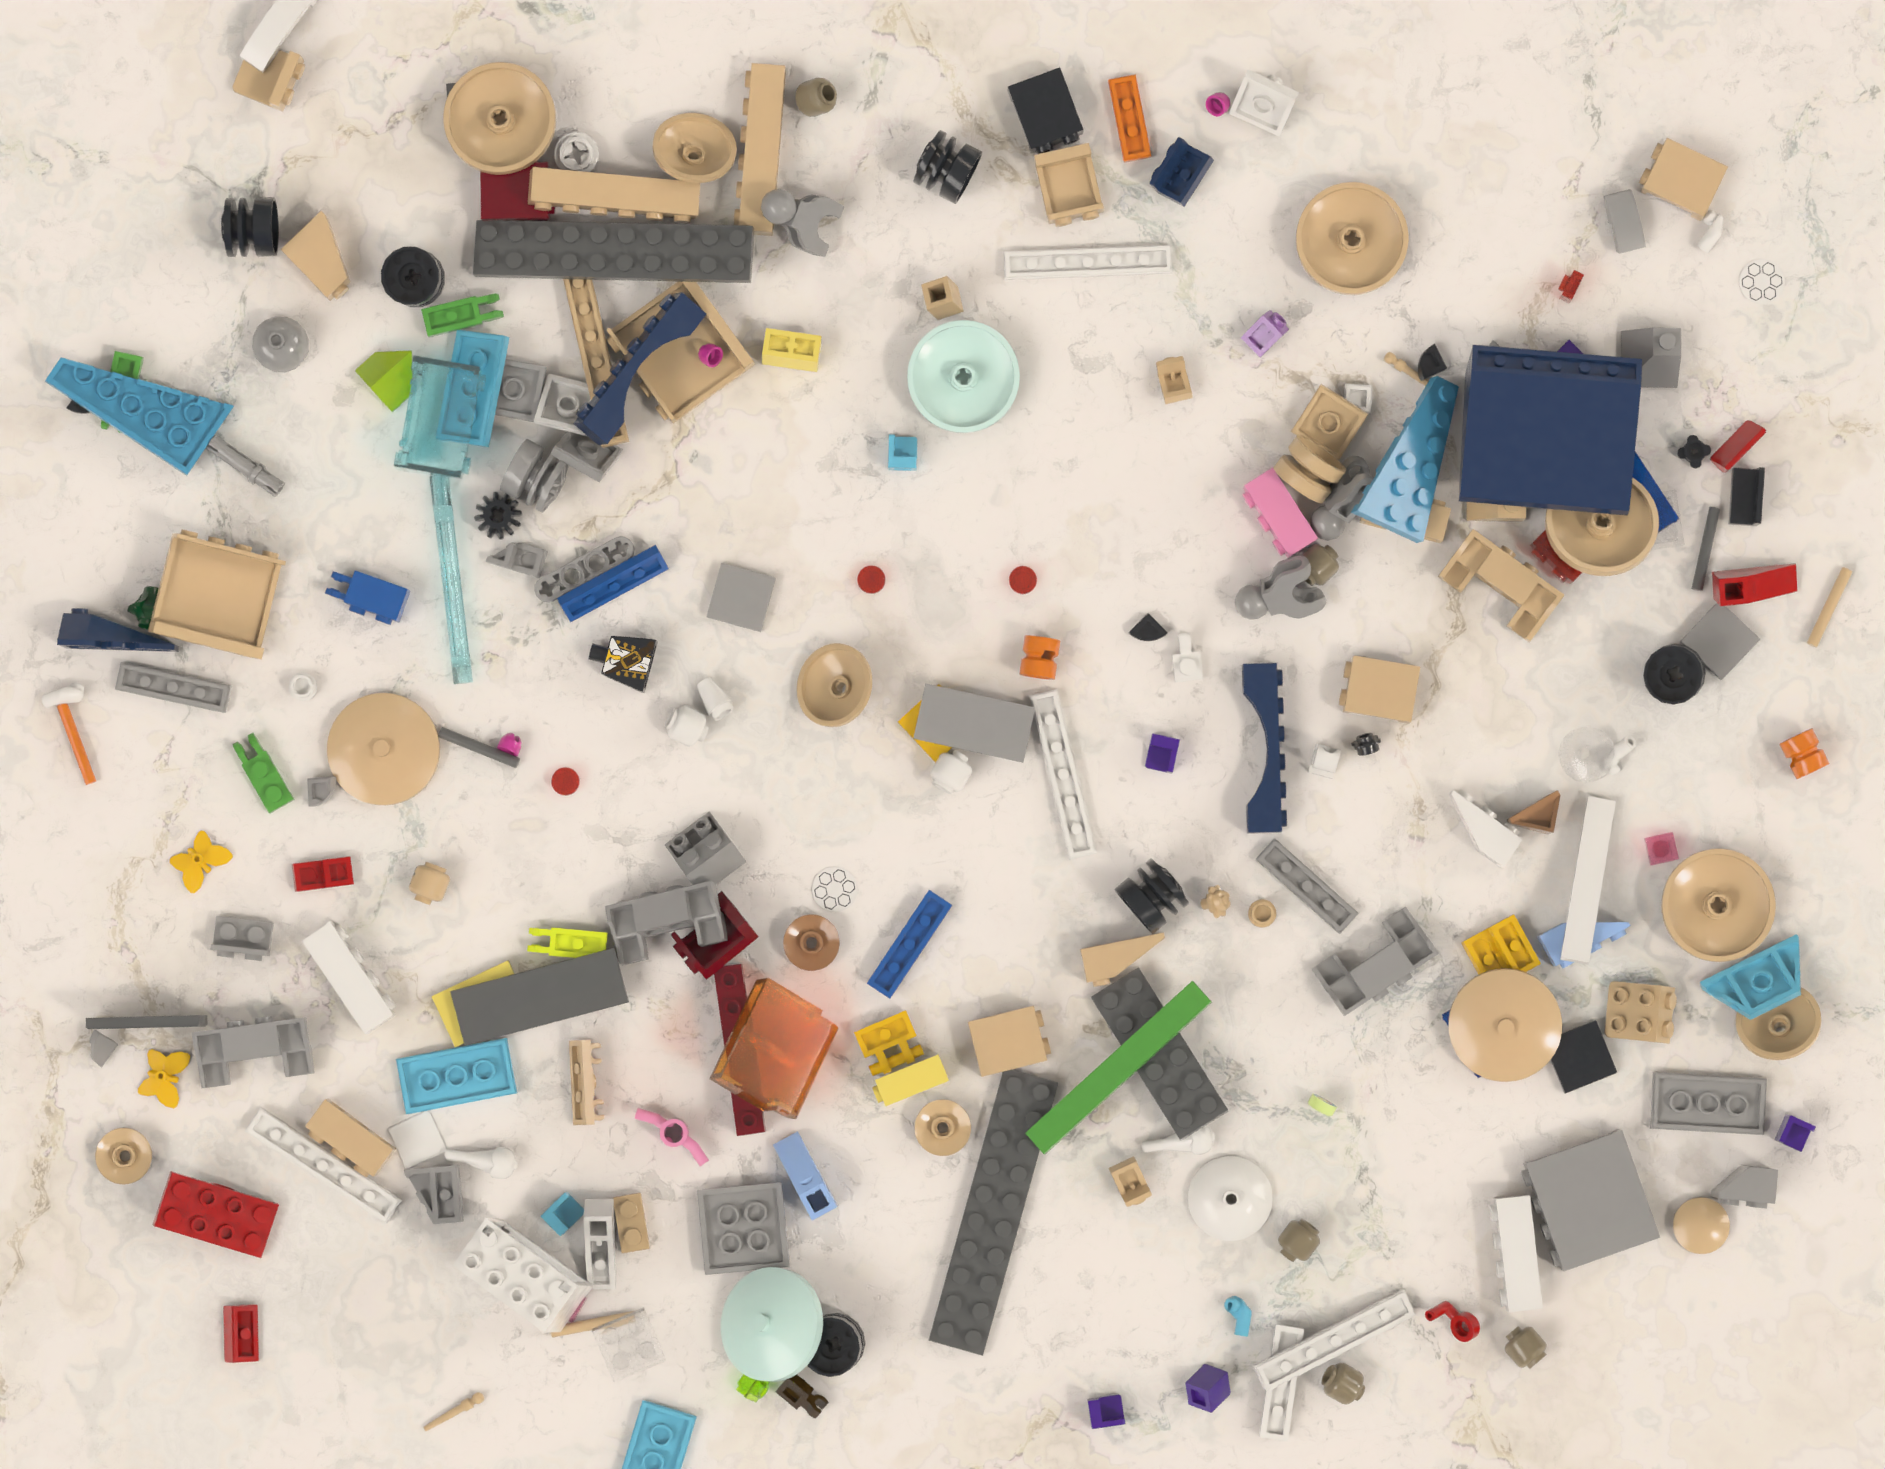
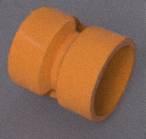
[1019,635,1060,680]
[1779,728,1830,779]

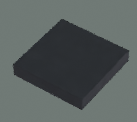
[1551,1020,1618,1094]

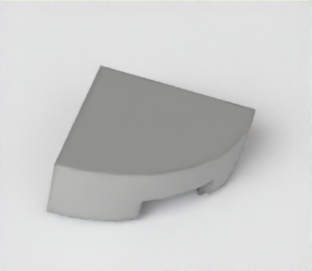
[307,776,336,807]
[89,1030,118,1068]

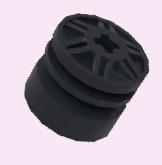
[913,130,982,204]
[221,197,279,257]
[381,247,445,307]
[1643,644,1706,705]
[1114,859,1189,934]
[807,1313,866,1377]

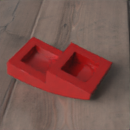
[292,856,354,892]

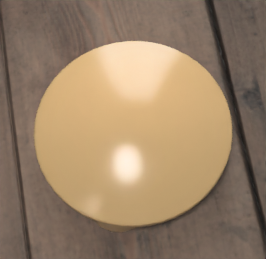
[1673,1197,1730,1254]

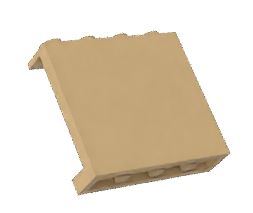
[606,282,755,424]
[148,529,286,660]

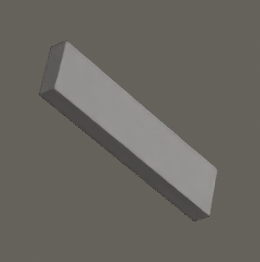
[115,662,232,713]
[1256,838,1358,934]

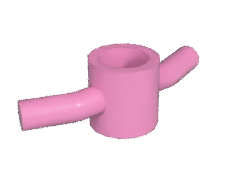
[635,1108,709,1166]

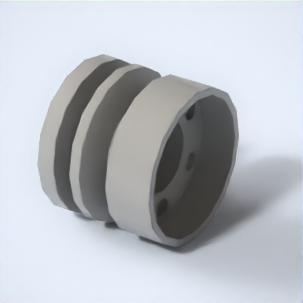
[500,439,569,513]

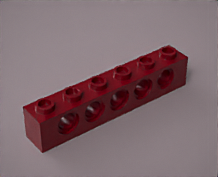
[714,964,766,1136]

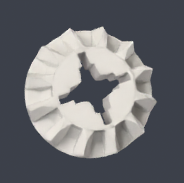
[554,132,599,172]

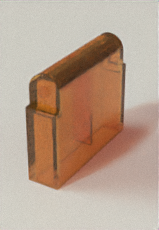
[709,978,839,1119]

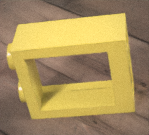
[872,1054,949,1106]

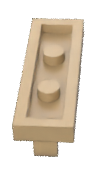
[569,1040,604,1125]

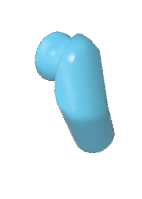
[1224,1296,1252,1337]

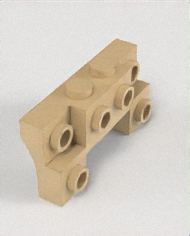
[1438,529,1564,642]

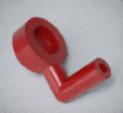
[1425,1301,1480,1342]

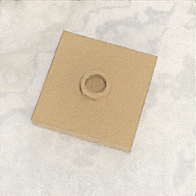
[1291,384,1369,460]

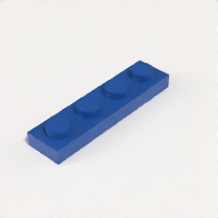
[557,545,669,623]
[867,890,952,999]

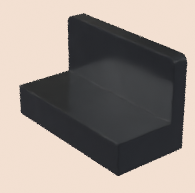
[1728,467,1765,526]

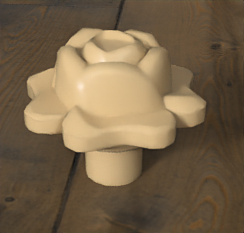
[1200,885,1231,918]

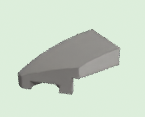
[486,543,548,578]

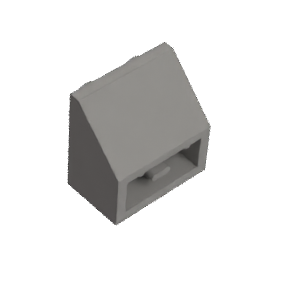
[665,811,746,885]
[1711,1165,1778,1209]

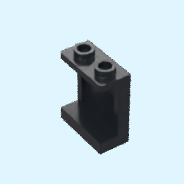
[1007,67,1083,154]

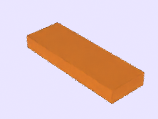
[1108,74,1151,163]

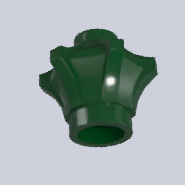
[127,586,159,630]

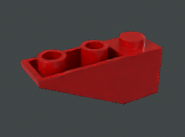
[1712,563,1797,606]

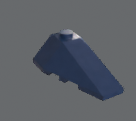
[57,608,179,652]

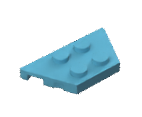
[1700,934,1801,1020]

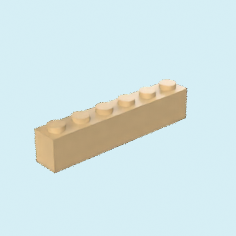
[734,63,786,236]
[528,167,700,223]

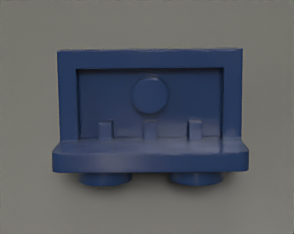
[1150,137,1214,207]

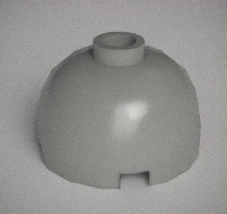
[252,316,309,373]

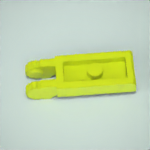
[527,927,608,958]

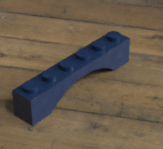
[573,292,706,445]
[1242,663,1287,834]

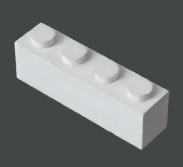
[302,922,396,1034]
[1490,1195,1543,1312]

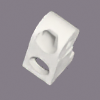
[1308,744,1341,779]

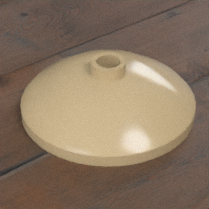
[652,113,737,183]
[797,643,872,727]
[1736,987,1822,1060]

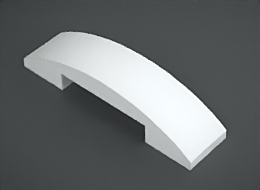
[240,0,318,73]

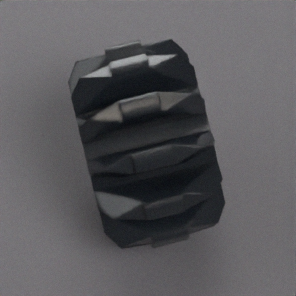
[474,492,523,540]

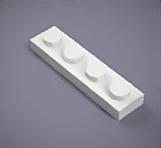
[1259,1324,1304,1442]

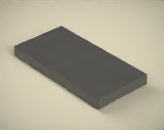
[86,1015,208,1029]

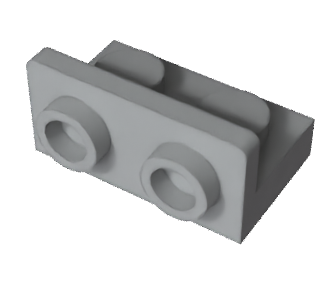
[210,916,274,961]

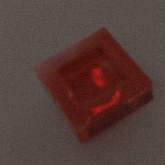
[1558,270,1584,303]

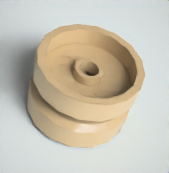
[1273,435,1347,503]

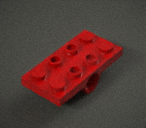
[153,1171,279,1258]

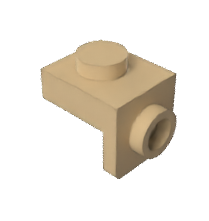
[1156,356,1193,404]
[1108,1156,1152,1207]

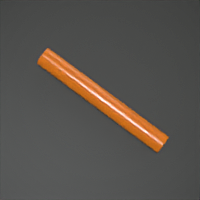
[57,703,96,785]

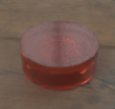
[857,565,886,594]
[1009,566,1037,595]
[551,767,580,796]

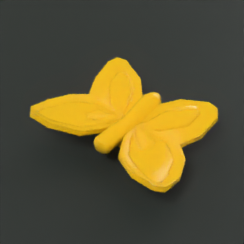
[170,830,233,893]
[138,1049,190,1109]

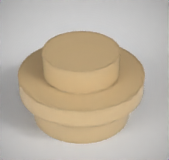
[1248,899,1276,928]

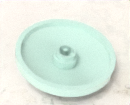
[907,320,1020,433]
[721,1267,823,1382]

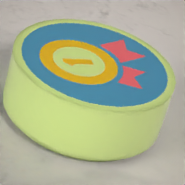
[1308,1093,1337,1116]

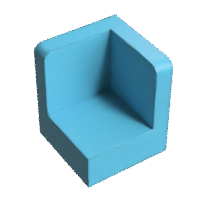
[888,434,917,471]
[541,1192,584,1236]

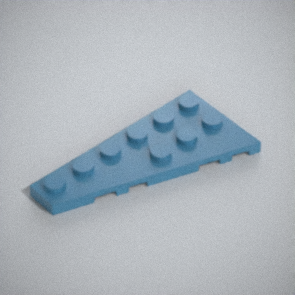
[45,357,234,476]
[1351,376,1459,543]

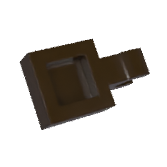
[775,1374,829,1419]

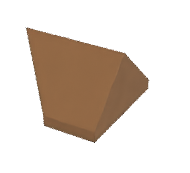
[1506,790,1561,835]

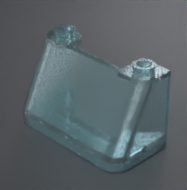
[394,355,486,479]

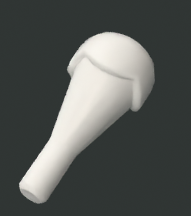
[1142,1125,1215,1155]
[445,1147,517,1179]

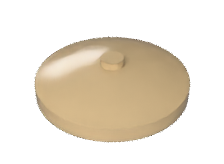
[443,62,556,175]
[1296,182,1409,295]
[1545,478,1659,576]
[327,693,440,805]
[1661,849,1776,962]
[1448,968,1562,1082]

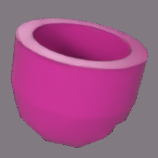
[1206,92,1230,117]
[698,343,723,368]
[497,733,522,756]

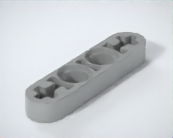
[534,536,634,603]

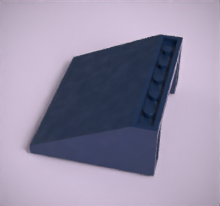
[1459,345,1642,516]

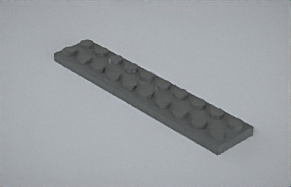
[473,220,754,283]
[928,1070,1058,1356]

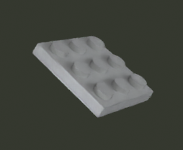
[697,1182,790,1275]

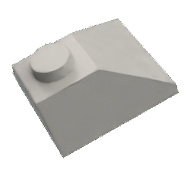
[1621,328,1681,388]

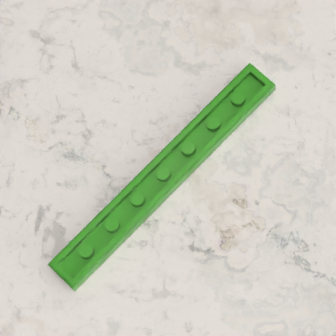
[1026,981,1212,1155]

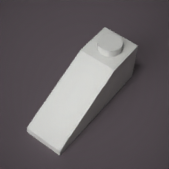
[583,1199,616,1290]

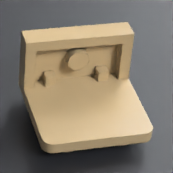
[233,50,305,112]
[1605,981,1677,1044]

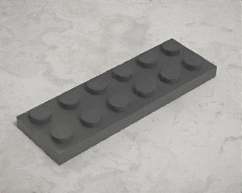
[1091,967,1228,1141]

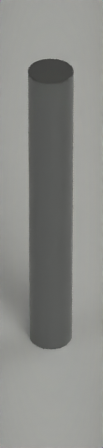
[1691,507,1720,591]
[438,727,520,768]

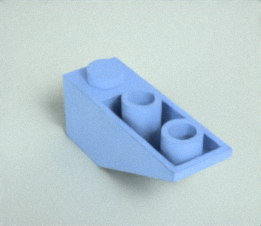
[1537,922,1630,969]
[773,1131,838,1221]

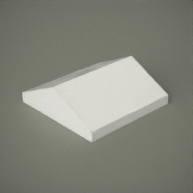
[534,374,591,436]

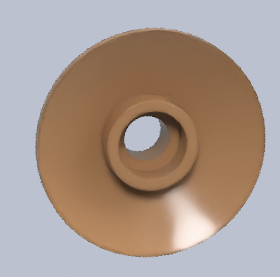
[783,915,840,971]

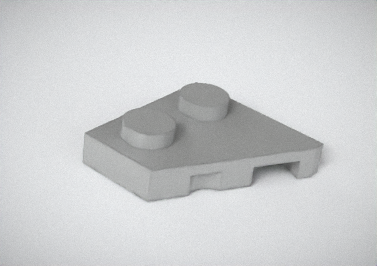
[404,1165,464,1224]

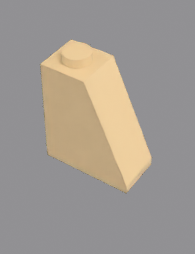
[281,211,350,301]

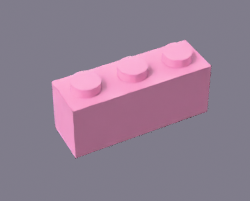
[1242,467,1318,558]

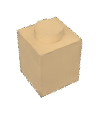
[921,276,964,320]

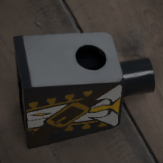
[588,636,658,693]

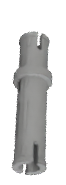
[206,435,285,497]

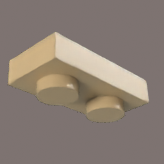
[613,1193,650,1253]

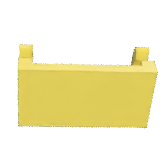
[762,328,822,372]

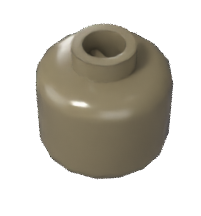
[795,78,837,117]
[1302,544,1339,586]
[1278,1219,1320,1262]
[1505,1326,1547,1369]
[1321,1363,1365,1405]

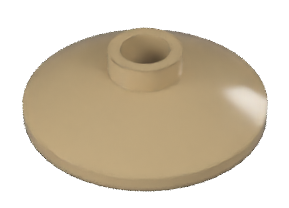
[915,1099,971,1156]
[95,1128,152,1185]

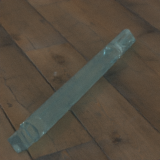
[429,474,473,684]

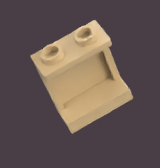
[1639,138,1728,221]
[1034,143,1104,227]
[1339,655,1420,724]
[968,1006,1051,1077]

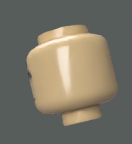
[409,862,450,905]

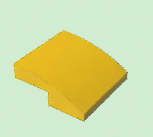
[1461,914,1541,975]

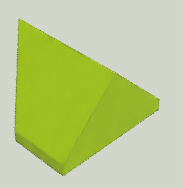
[355,350,413,412]

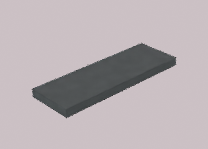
[450,947,629,1046]

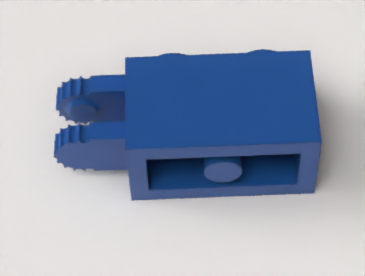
[325,571,411,625]

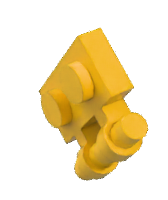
[854,1010,924,1076]

